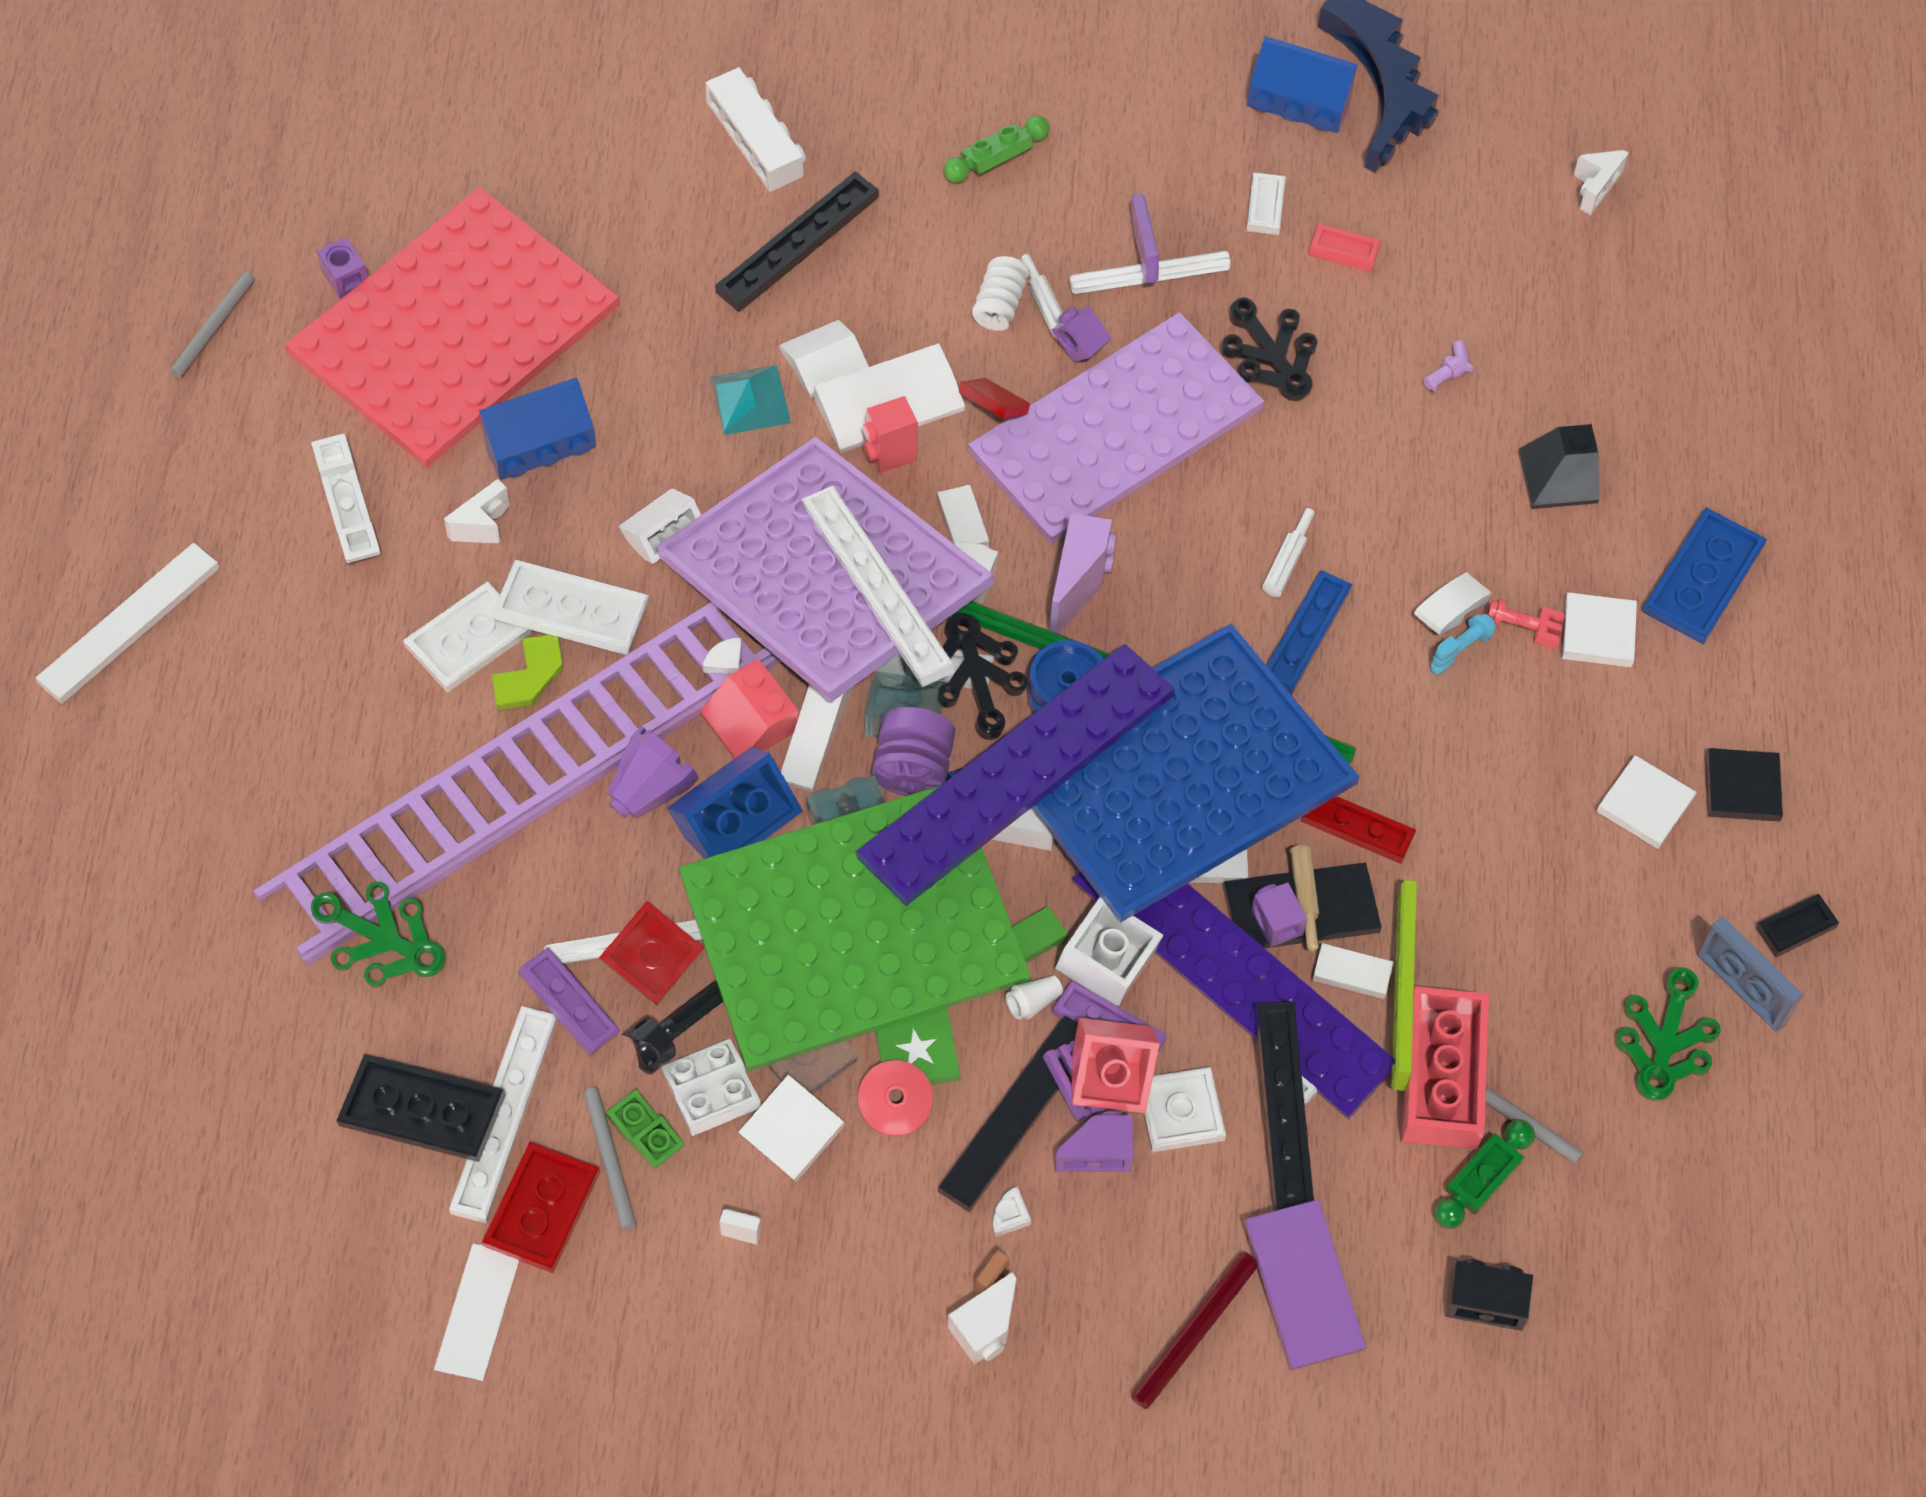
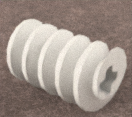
[972,256,1030,331]

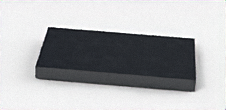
[1223,862,1382,948]
[336,1054,506,1162]

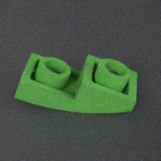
[605,1089,685,1169]

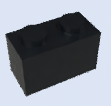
[1445,1259,1533,1331]

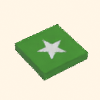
[875,1008,960,1091]

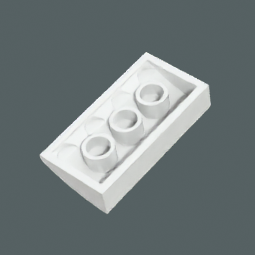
[814,343,965,453]

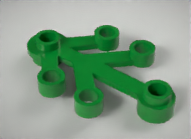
[311,882,445,987]
[1615,968,1721,1101]

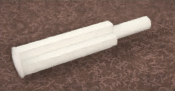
[1021,254,1063,339]
[1262,508,1315,597]

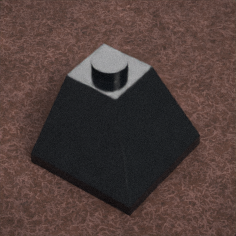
[1518,424,1599,509]

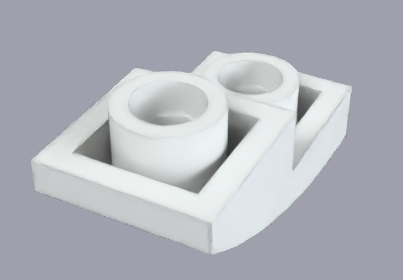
[1414,572,1492,635]

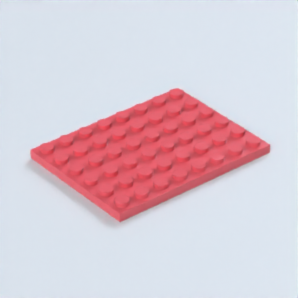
[285,187,620,468]

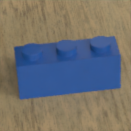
[1247,36,1357,134]
[479,377,596,480]
[667,746,803,859]

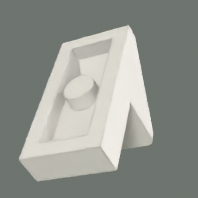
[1574,150,1629,215]
[444,479,510,543]

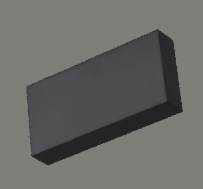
[1756,894,1839,958]

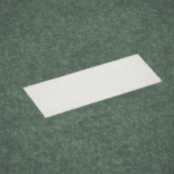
[434,1243,519,1381]

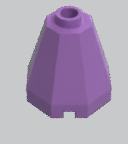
[607,726,699,819]

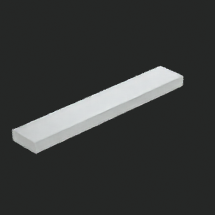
[36,542,219,704]
[449,1006,558,1224]

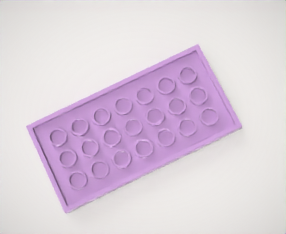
[968,312,1264,545]

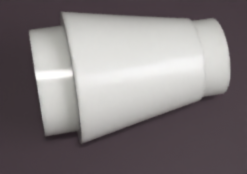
[1006,975,1063,1020]

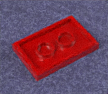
[482,1141,600,1273]

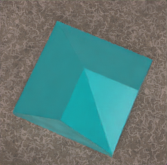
[711,365,791,435]

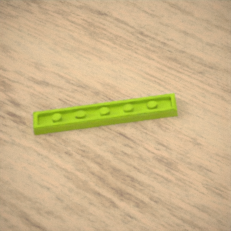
[1391,880,1417,1091]

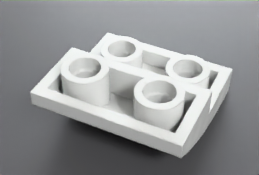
[661,1038,761,1136]

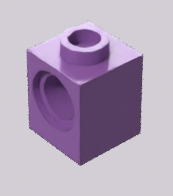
[317,237,368,299]
[1051,306,1112,362]
[1251,882,1307,947]

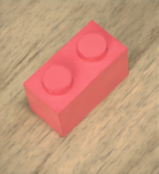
[863,396,918,473]

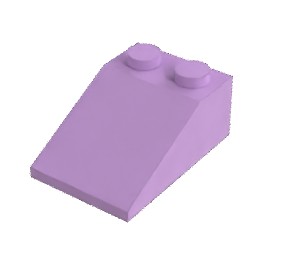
[1050,513,1117,634]

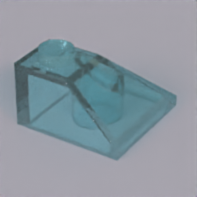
[865,671,947,738]

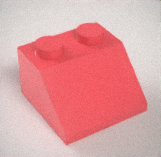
[700,659,798,759]
[1071,1018,1160,1113]

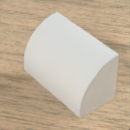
[619,488,701,564]

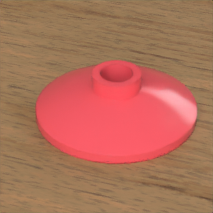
[858,1060,933,1136]

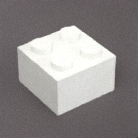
[1055,897,1163,1007]

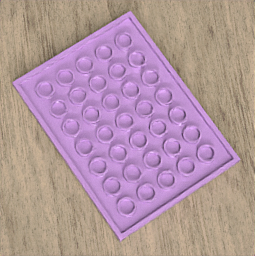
[655,437,995,702]

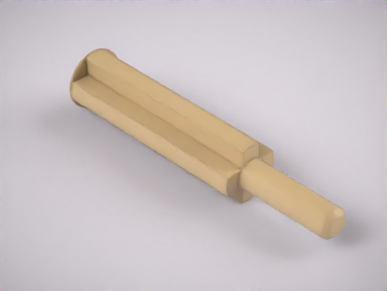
[1290,845,1319,951]

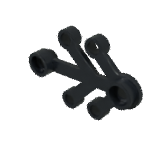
[1222,297,1318,401]
[937,613,1027,740]

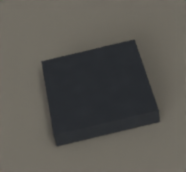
[1706,748,1783,822]

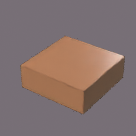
[974,1250,1009,1295]

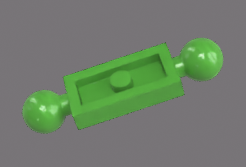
[944,115,1050,183]

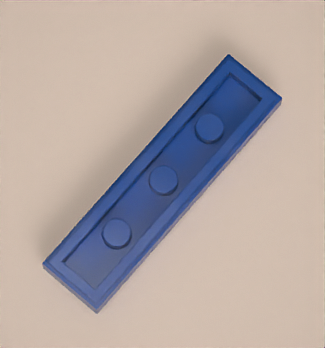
[1267,570,1352,695]

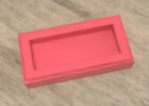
[1308,223,1381,272]

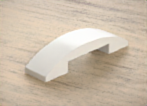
[311,433,381,563]

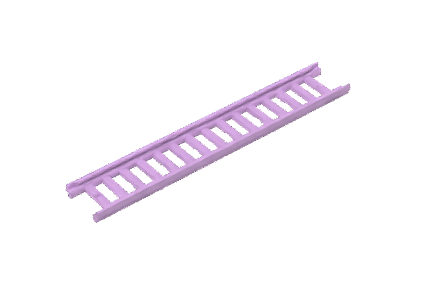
[254,602,783,967]

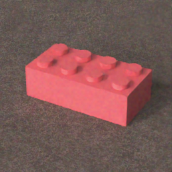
[1402,986,1489,1150]

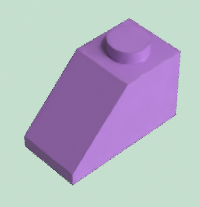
[1055,1111,1133,1172]

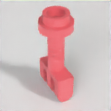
[1486,599,1565,648]

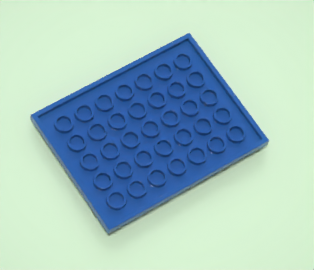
[1032,624,1359,923]

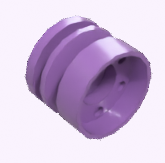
[871,707,956,796]

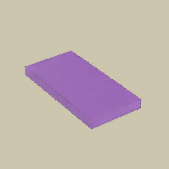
[1244,1199,1366,1371]

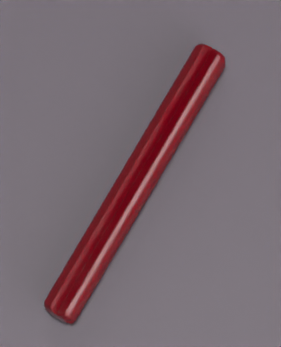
[1131,1252,1258,1409]

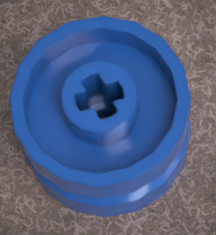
[1028,640,1103,714]

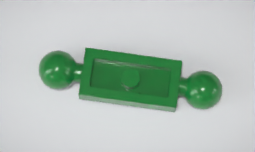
[1435,1119,1535,1229]

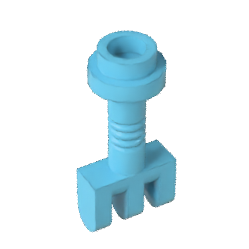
[1430,614,1496,675]

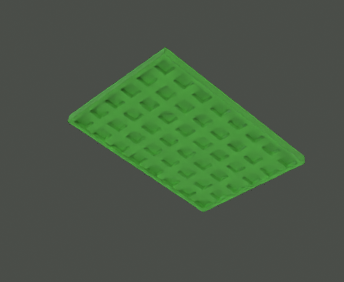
[678,785,1031,1072]

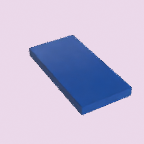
[1642,507,1767,645]

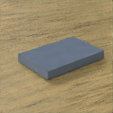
[1697,916,1803,1032]

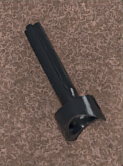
[622,980,723,1075]

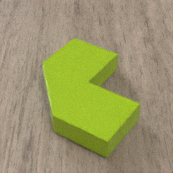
[492,635,563,711]

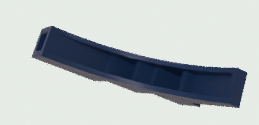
[1318,0,1439,173]

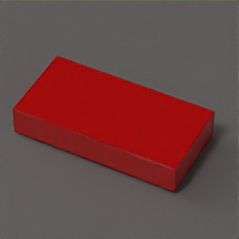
[959,378,1030,419]

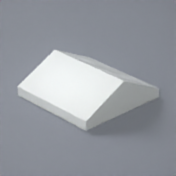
[779,320,869,398]

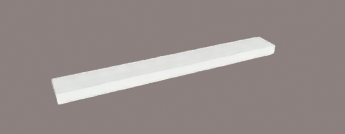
[802,486,955,687]

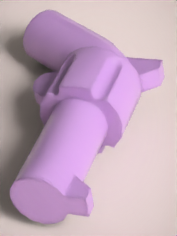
[1423,340,1474,392]

